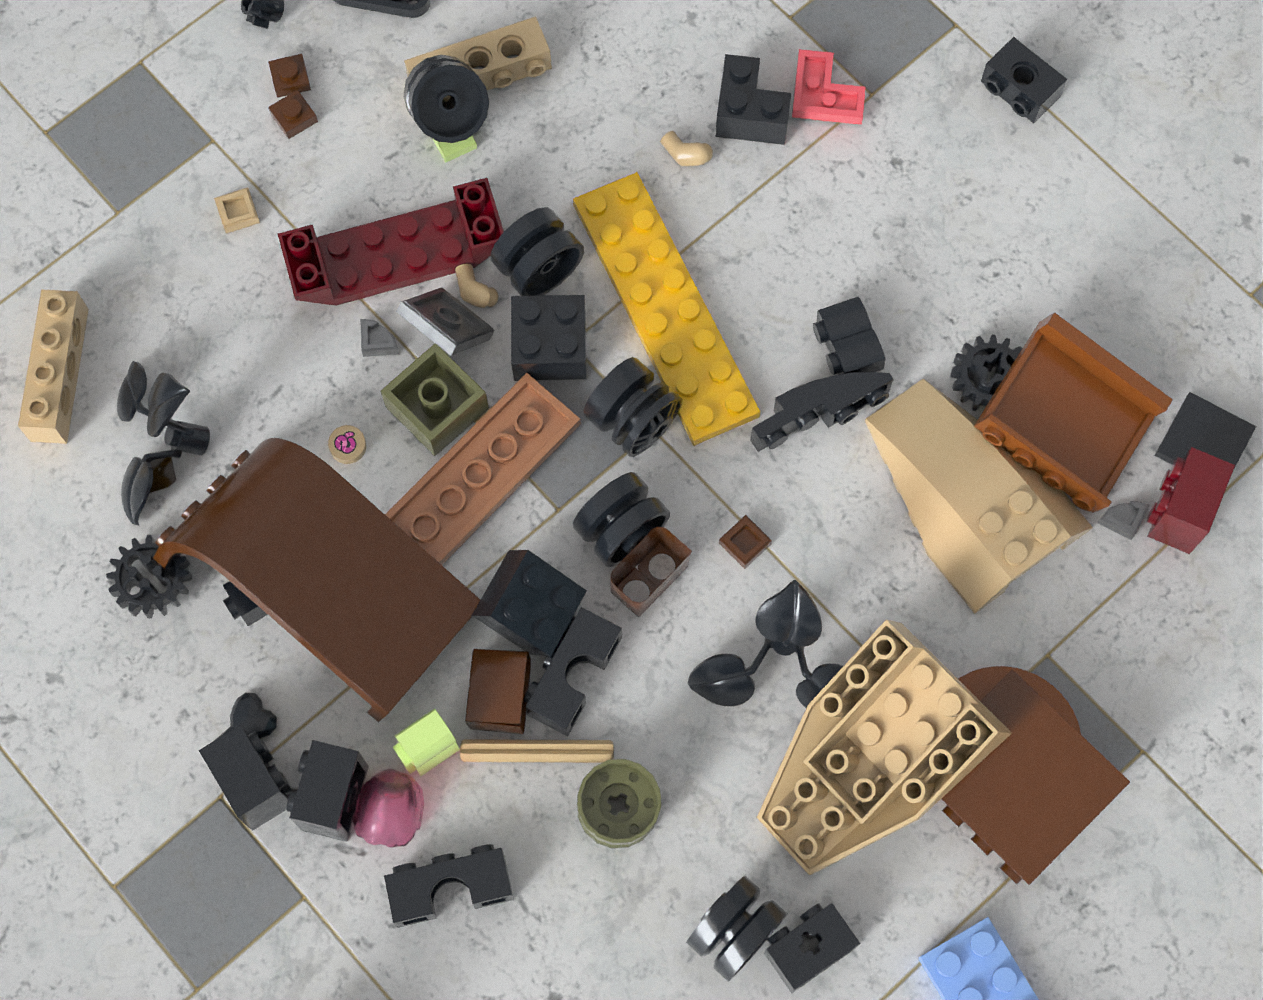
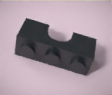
[523,607,622,737]
[384,844,514,928]

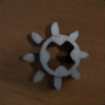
[241,0,284,29]

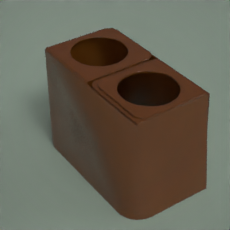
[610,527,692,617]
[465,649,531,734]

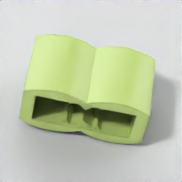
[393,708,460,776]

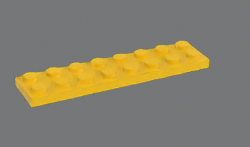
[573,172,760,446]

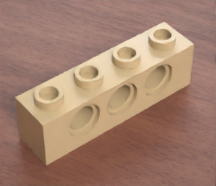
[404,16,552,102]
[18,289,89,444]

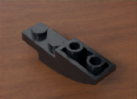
[750,372,893,452]

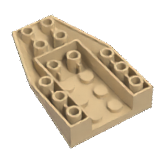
[757,620,1012,875]

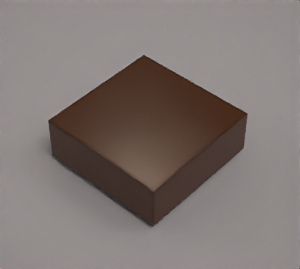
[719,515,772,569]

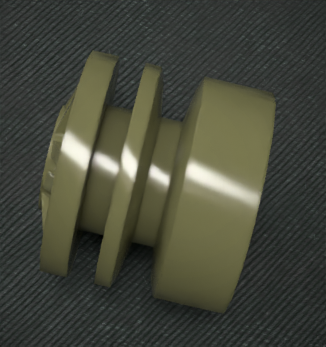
[577,759,661,849]

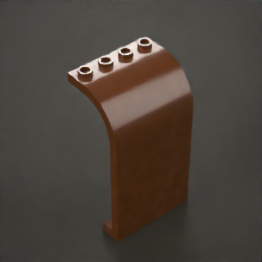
[153,438,480,723]

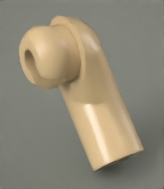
[660,131,713,166]
[455,264,499,308]

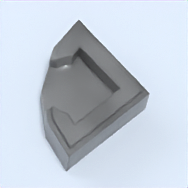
[360,319,399,357]
[1098,501,1149,540]

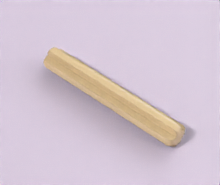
[460,739,614,763]

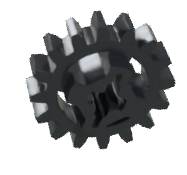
[950,335,1023,412]

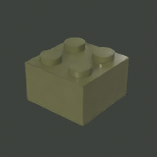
[380,343,489,456]

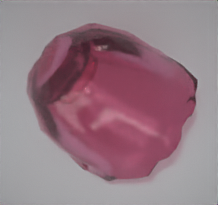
[353,768,425,848]

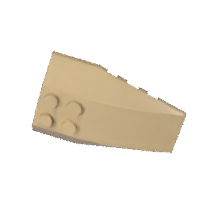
[865,379,1093,614]

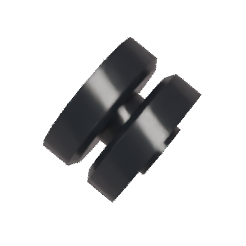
[403,55,489,143]
[490,207,584,296]
[573,472,670,567]
[686,876,788,982]

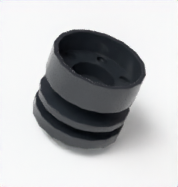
[583,357,683,457]

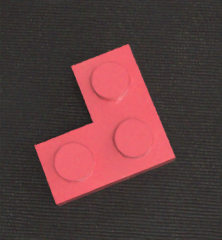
[792,49,866,124]

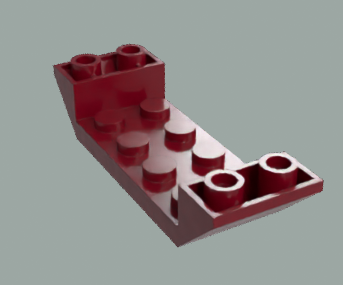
[278,177,504,306]

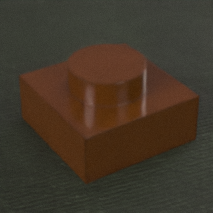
[268,54,311,98]
[268,90,318,139]

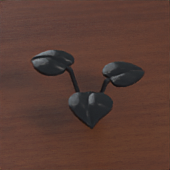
[117,361,210,526]
[688,580,843,708]

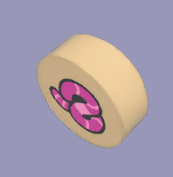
[328,425,366,464]

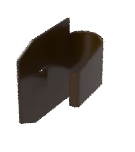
[150,457,176,493]

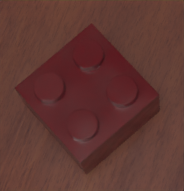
[1146,447,1235,554]

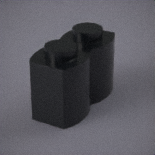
[813,296,886,375]

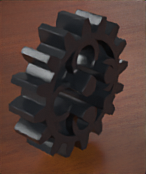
[106,535,192,619]

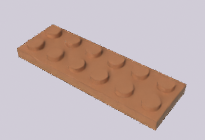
[385,373,581,565]

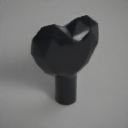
[214,693,277,741]

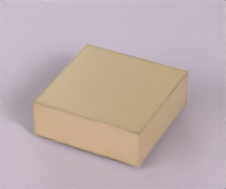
[214,187,260,234]

